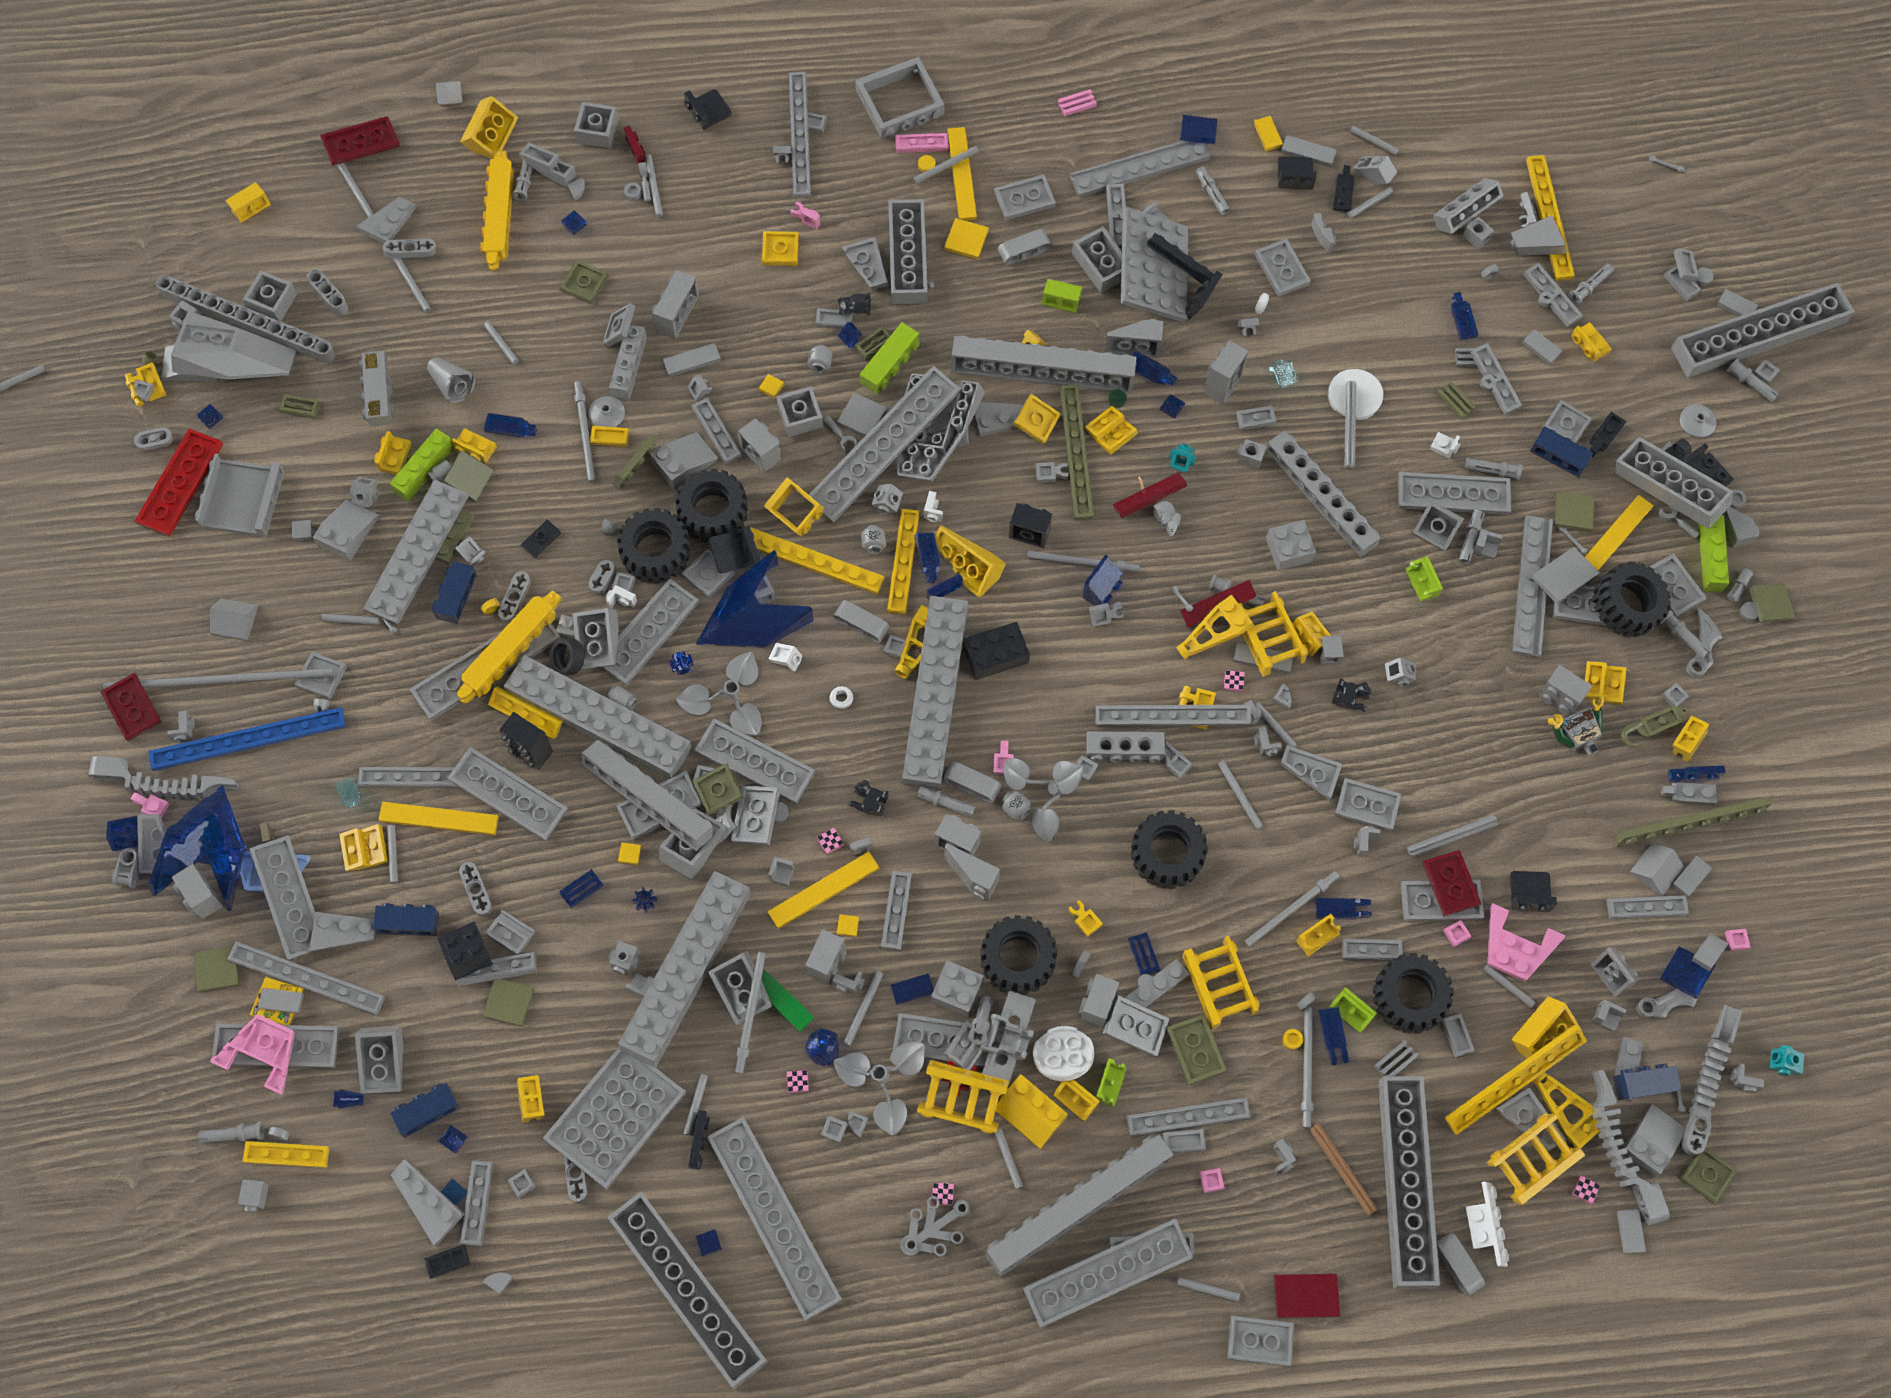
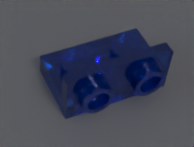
[106,816,138,851]

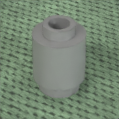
[428,460,453,483]
[608,686,638,711]

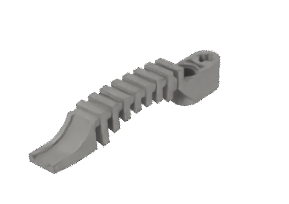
[88,756,239,801]
[1681,1005,1742,1155]
[1592,1070,1670,1226]

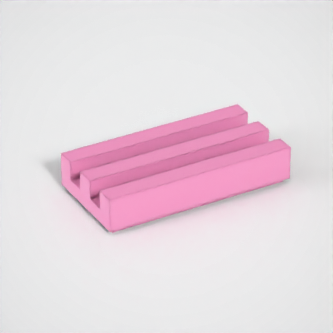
[1058,89,1097,117]

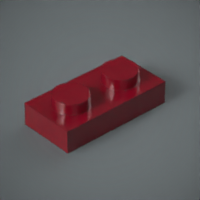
[623,126,646,164]

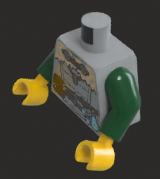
[1548,696,1604,756]

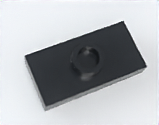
[521,520,561,558]
[424,1244,472,1279]

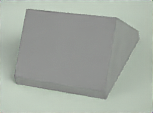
[1413,501,1464,551]
[210,599,258,641]
[1629,843,1684,896]

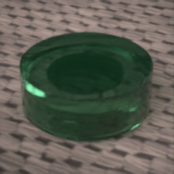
[1108,389,1127,408]

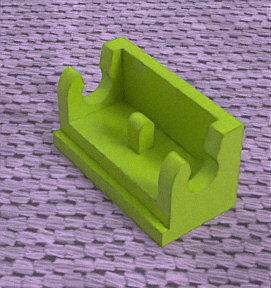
[1041,279,1082,313]
[1405,556,1443,602]
[1329,987,1377,1034]
[1096,1058,1127,1107]

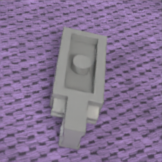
[1661,782,1717,805]

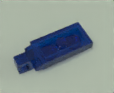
[1450,292,1478,340]
[1132,350,1178,386]
[484,413,537,437]
[914,533,940,583]
[1668,765,1726,783]

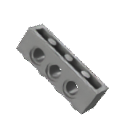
[1433,178,1503,234]
[609,325,647,401]
[1086,731,1165,763]

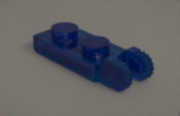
[1315,898,1372,920]
[1318,1007,1349,1066]

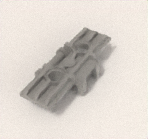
[980,991,1036,1086]

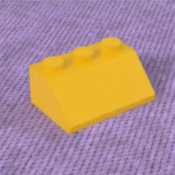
[460,96,518,159]
[1511,996,1580,1072]
[996,1074,1068,1149]

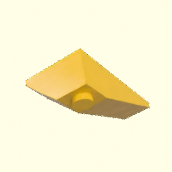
[933,526,1006,597]

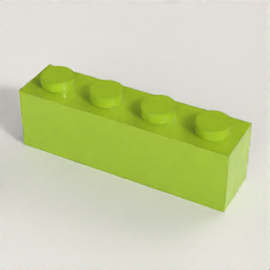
[859,322,920,394]
[389,429,454,503]
[1699,515,1729,592]

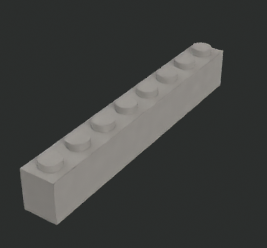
[582,740,713,851]

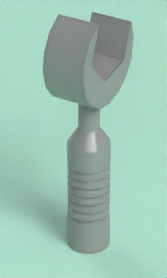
[638,162,651,203]
[824,416,857,453]
[1659,506,1700,538]

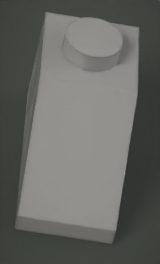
[1722,507,1760,548]

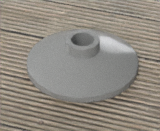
[588,396,625,427]
[1679,404,1717,438]

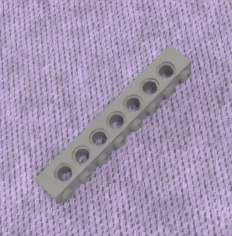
[1266,431,1380,558]

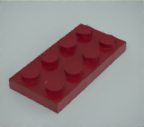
[320,116,400,166]

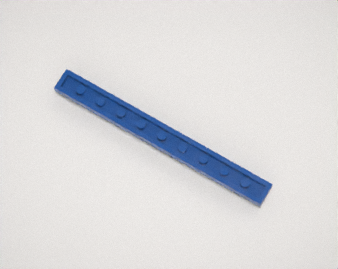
[149,707,346,771]

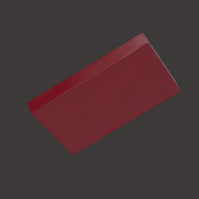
[100,672,162,741]
[1422,850,1482,917]
[1274,1274,1340,1318]

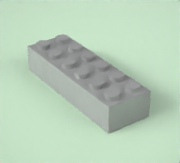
[888,199,927,304]
[1615,437,1734,529]

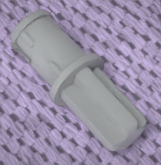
[1727,568,1753,602]

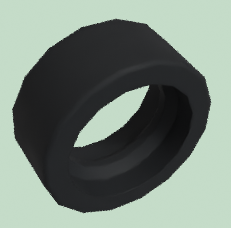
[550,638,585,675]

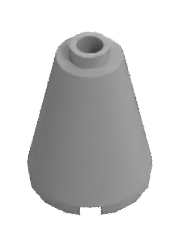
[427,357,476,403]

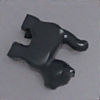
[838,293,871,316]
[1332,678,1371,712]
[848,780,889,817]

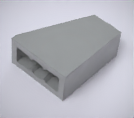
[1510,215,1567,256]

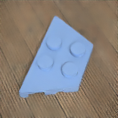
[233,850,310,893]

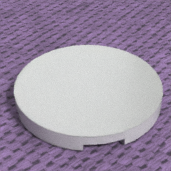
[1328,369,1383,420]
[1033,1026,1094,1081]

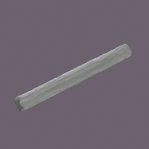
[1344,381,1356,469]
[1407,815,1498,857]

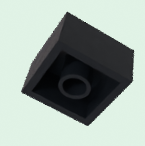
[1009,503,1053,549]
[437,921,493,981]

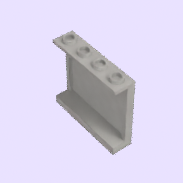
[195,454,285,537]

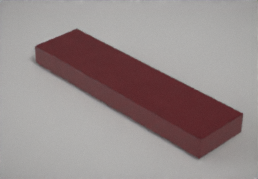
[1113,472,1187,519]
[1180,579,1257,628]

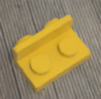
[1571,322,1612,362]
[451,428,497,464]
[374,431,412,475]
[1292,611,1331,657]

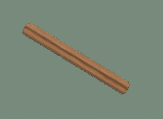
[1310,1124,1377,1215]

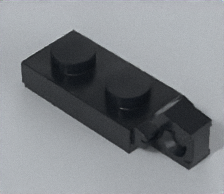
[1333,165,1354,212]
[1589,412,1627,458]
[688,1110,710,1170]

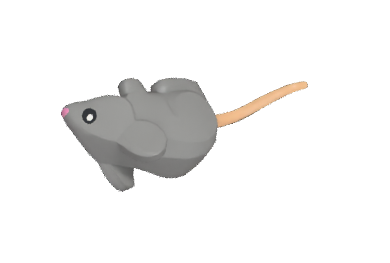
[1138,476,1181,536]

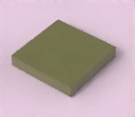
[560,260,609,304]
[443,450,493,502]
[1554,491,1594,532]
[1749,584,1796,623]
[692,763,744,816]
[195,946,240,993]
[483,979,534,1027]
[1680,1147,1738,1204]

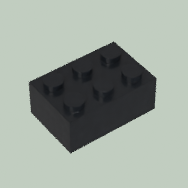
[963,621,1030,680]
[499,712,553,770]

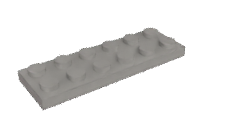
[1398,472,1511,515]
[601,579,699,686]
[694,719,815,805]
[448,747,568,841]
[249,835,318,961]
[893,1013,1008,1068]
[211,1023,340,1068]

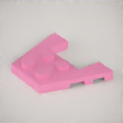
[1488,903,1565,982]
[210,1014,295,1095]

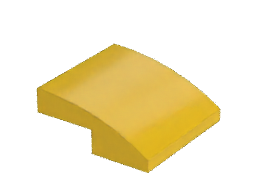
[1085,406,1138,455]
[1584,661,1627,705]
[339,824,388,872]

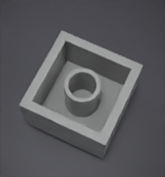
[574,102,619,148]
[243,270,297,322]
[776,386,823,438]
[738,418,781,473]
[1266,520,1316,571]
[1538,665,1592,716]
[935,814,981,856]
[172,864,223,919]
[805,929,847,985]
[931,960,984,1017]
[1079,974,1119,1029]

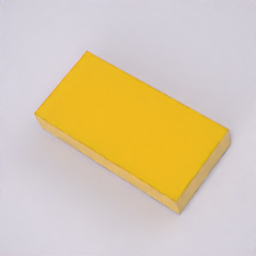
[1254,116,1283,152]
[590,426,630,448]

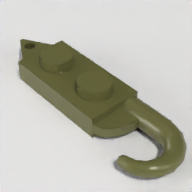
[1621,705,1689,747]

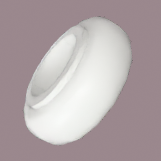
[1255,293,1269,315]
[830,686,853,709]

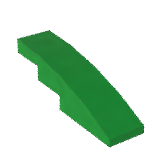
[761,969,815,1033]

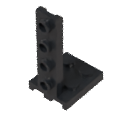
[1147,233,1223,320]

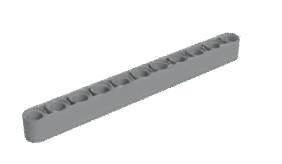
[156,275,335,363]

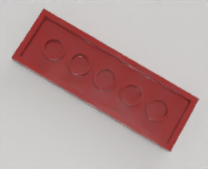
[135,428,224,537]

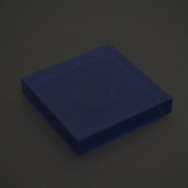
[1180,115,1217,144]
[1660,946,1716,999]

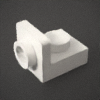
[1429,432,1461,459]
[923,491,943,522]
[606,585,637,609]
[769,643,802,671]

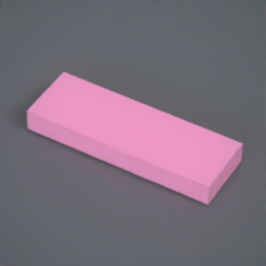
[895,133,948,153]

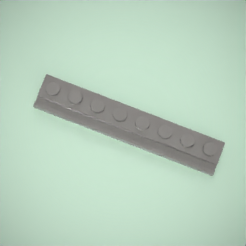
[1070,136,1210,198]
[1512,515,1553,658]

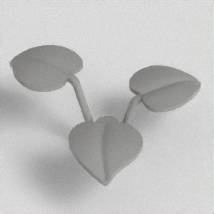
[676,652,762,736]
[1004,758,1084,842]
[834,1042,925,1135]

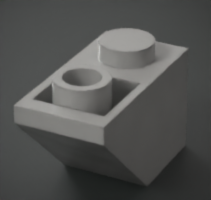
[1353,156,1397,184]

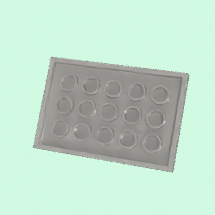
[1121,207,1188,322]
[543,1048,686,1190]

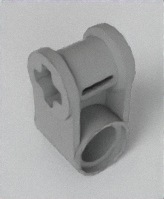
[112,848,139,888]

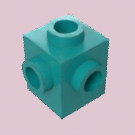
[1169,443,1197,472]
[1769,1045,1804,1076]

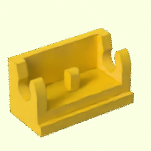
[225,182,271,223]
[1672,715,1709,763]
[1296,914,1341,957]
[517,1075,544,1123]
[1053,1080,1100,1122]

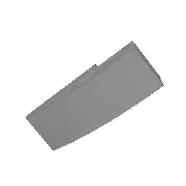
[519,143,576,188]

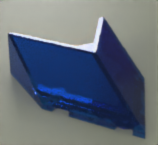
[696,550,814,648]
[148,785,246,911]

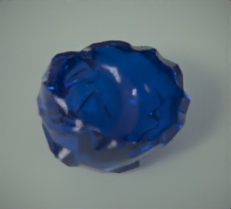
[805,1028,840,1066]

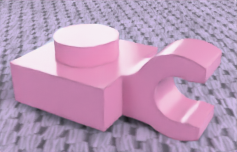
[790,202,820,230]
[993,741,1014,775]
[131,792,170,818]

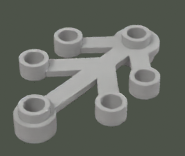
[900,1196,970,1257]

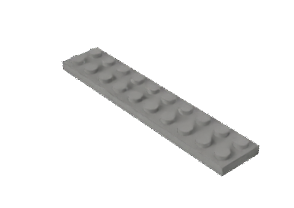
[809,366,961,523]
[707,1117,842,1322]

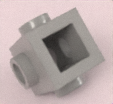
[350,476,379,507]
[872,483,903,514]
[1385,658,1416,687]
[608,941,640,975]

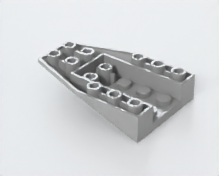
[171,311,296,379]
[897,373,985,481]

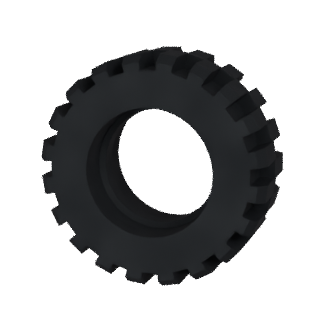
[675,468,748,543]
[617,508,691,583]
[1593,562,1671,637]
[1131,810,1208,889]
[980,915,1057,995]
[1373,953,1454,1034]

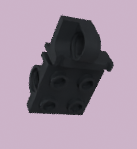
[1665,438,1734,487]

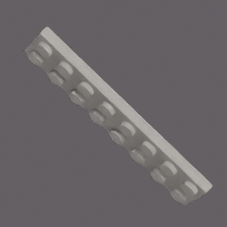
[363,479,469,625]
[409,624,561,721]
[1023,1218,1193,1328]

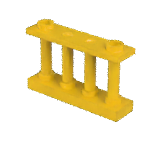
[1239,591,1308,677]
[1182,936,1260,1030]
[917,1060,1009,1133]
[1486,1113,1585,1205]

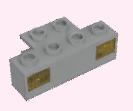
[359,351,395,427]

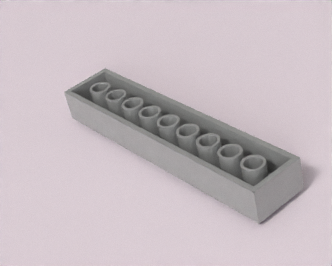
[1671,283,1855,378]
[951,336,1136,394]
[902,596,968,790]
[504,655,692,779]
[618,871,751,1068]
[1378,1076,1440,1289]
[986,1134,1173,1277]
[607,1191,768,1390]

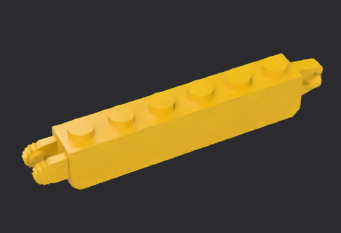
[480,150,514,272]
[457,591,562,704]

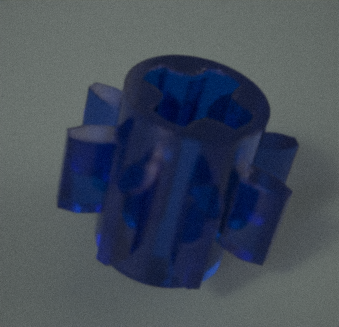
[669,651,694,675]
[632,887,658,913]

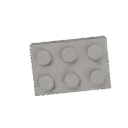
[1072,227,1122,293]
[652,270,699,339]
[1204,341,1248,404]

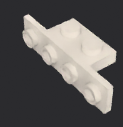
[1466,1182,1509,1267]

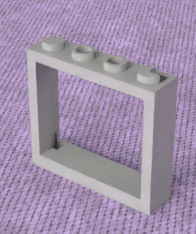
[855,57,944,138]

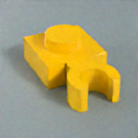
[1068,900,1103,937]

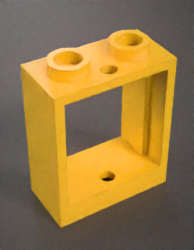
[764,477,824,536]

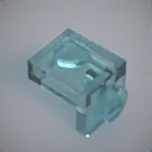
[1269,359,1298,388]
[335,776,362,808]

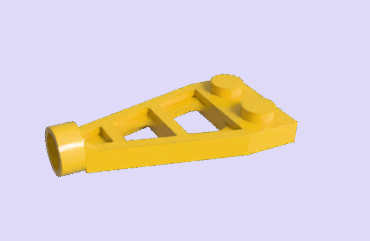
[1176,595,1254,660]
[894,605,928,679]
[1532,1072,1600,1148]

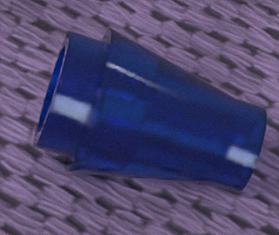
[333,1089,364,1109]

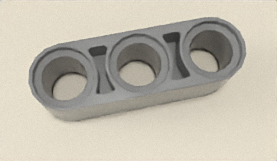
[998,229,1052,265]
[307,269,349,316]
[833,600,890,643]
[943,761,1002,803]
[1437,1232,1486,1296]

